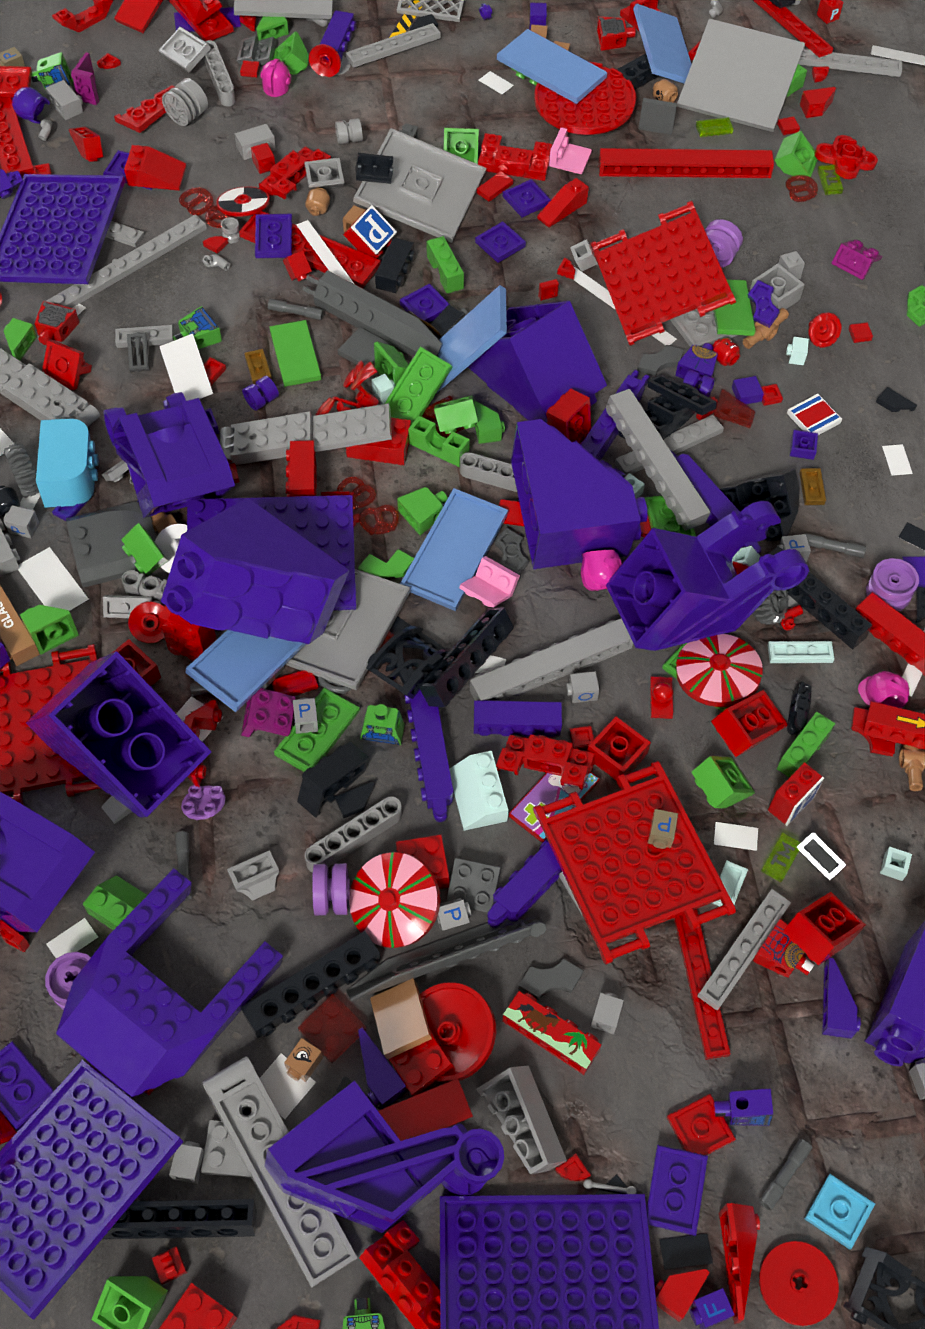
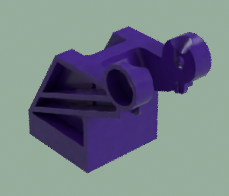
[103,392,235,518]
[606,501,809,651]
[0,792,95,932]
[264,1081,504,1233]

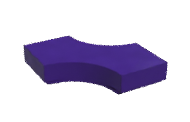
[748,280,780,328]

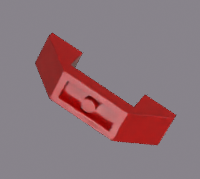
[52,0,114,33]
[184,700,222,787]

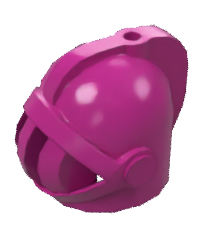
[260,58,291,97]
[581,550,623,591]
[858,671,910,708]

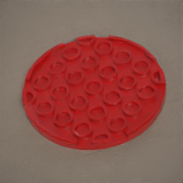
[534,62,636,135]

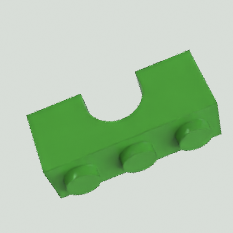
[427,236,464,294]
[408,416,470,467]
[777,712,836,778]

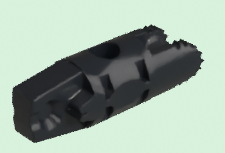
[787,681,812,735]

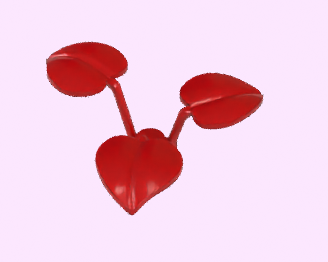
[315,360,379,416]

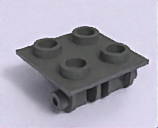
[446,858,500,912]

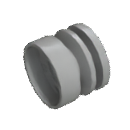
[162,78,208,126]

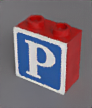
[343,205,397,259]
[768,762,824,826]

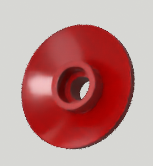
[309,44,341,77]
[128,602,165,644]

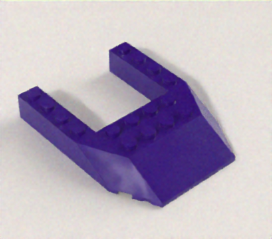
[56,868,283,1098]

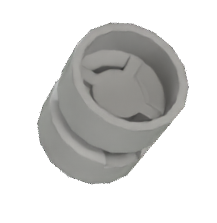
[335,118,363,145]

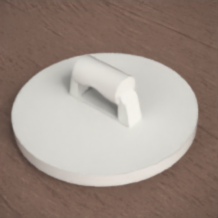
[155,524,187,573]

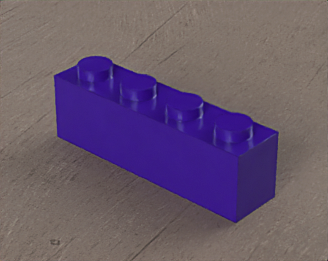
[320,10,356,62]
[474,700,562,737]

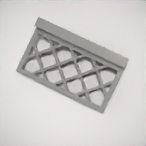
[397,0,465,22]

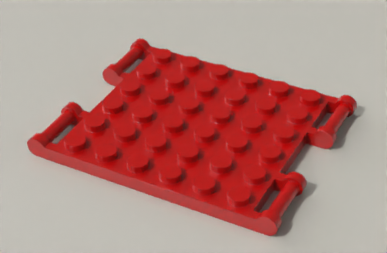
[590,200,736,346]
[0,644,100,805]
[533,761,736,964]

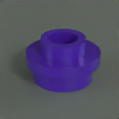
[479,3,493,20]

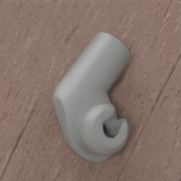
[709,0,723,18]
[306,18,330,27]
[38,119,53,141]
[202,254,231,271]

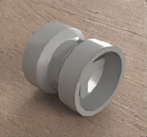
[221,217,241,244]

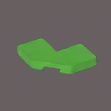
[907,285,925,327]
[358,549,414,578]

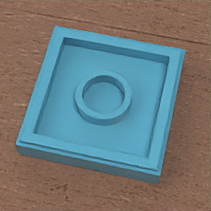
[804,1174,875,1250]

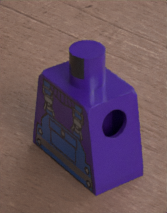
[714,1089,773,1126]

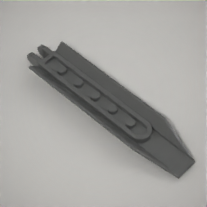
[302,270,442,356]
[346,916,547,1001]

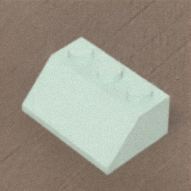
[449,751,508,831]

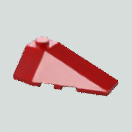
[718,1203,760,1324]

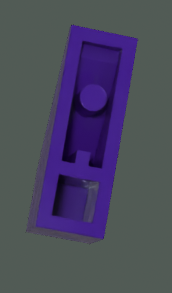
[822,958,861,1039]
[358,1028,407,1109]

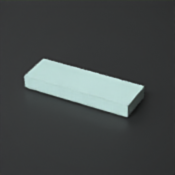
[767,641,834,663]

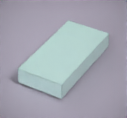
[713,860,748,906]

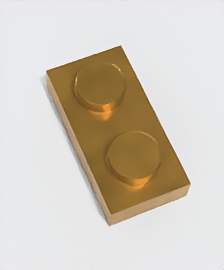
[244,349,272,385]
[799,468,826,505]

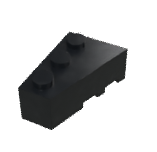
[297,741,369,818]

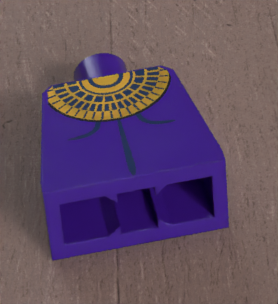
[675,343,718,385]

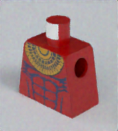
[753,919,815,978]

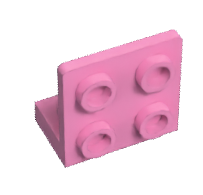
[549,128,592,174]
[459,556,520,607]

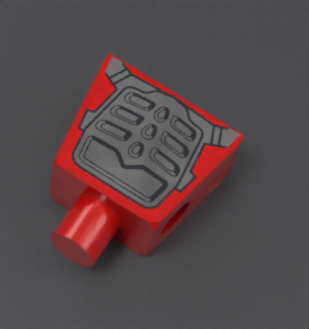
[597,17,636,51]
[35,301,79,345]

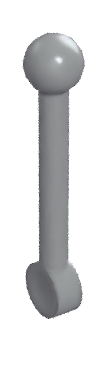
[583,1179,636,1194]

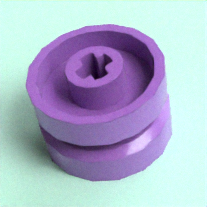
[705,219,743,267]
[866,558,919,611]
[313,863,350,916]
[45,952,91,1010]

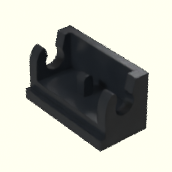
[355,153,394,184]

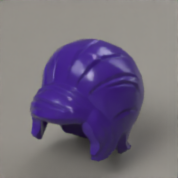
[12,87,50,124]

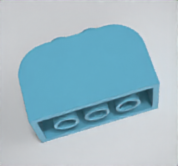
[36,419,99,508]

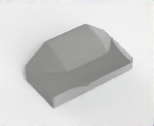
[227,850,279,901]

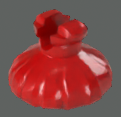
[808,312,842,348]

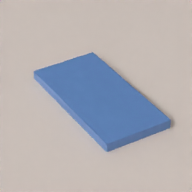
[633,4,692,84]
[497,29,607,104]
[437,285,507,393]
[400,488,508,611]
[185,630,306,712]

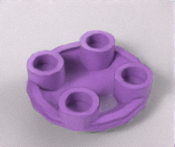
[181,785,226,820]

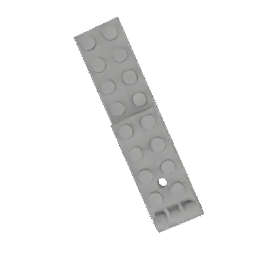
[0,348,100,428]
[220,403,392,465]
[202,1056,357,1288]

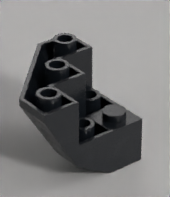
[720,469,800,542]

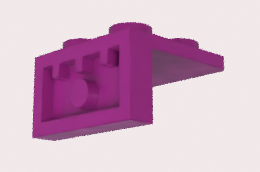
[71,52,99,105]
[831,239,883,280]
[241,688,295,737]

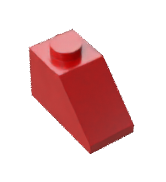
[800,87,836,118]
[655,1269,710,1322]

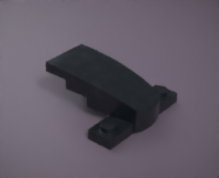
[619,374,717,440]

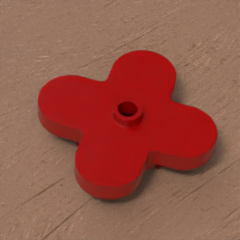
[814,135,878,179]

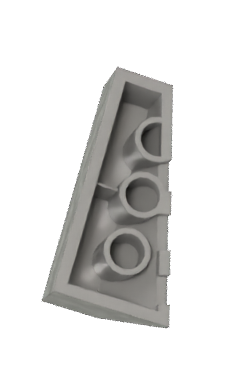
[477,1066,567,1174]

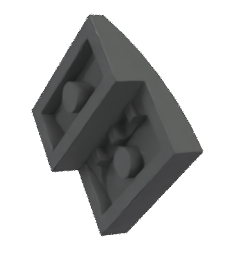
[237,35,276,65]

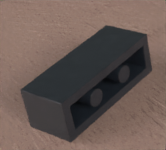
[375,237,416,293]

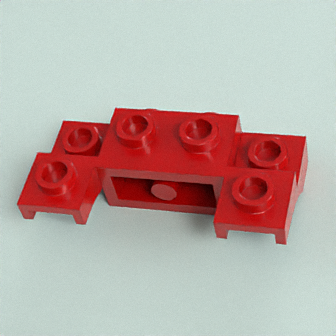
[478,133,553,181]
[259,146,331,199]
[496,734,595,790]
[359,1220,440,1329]

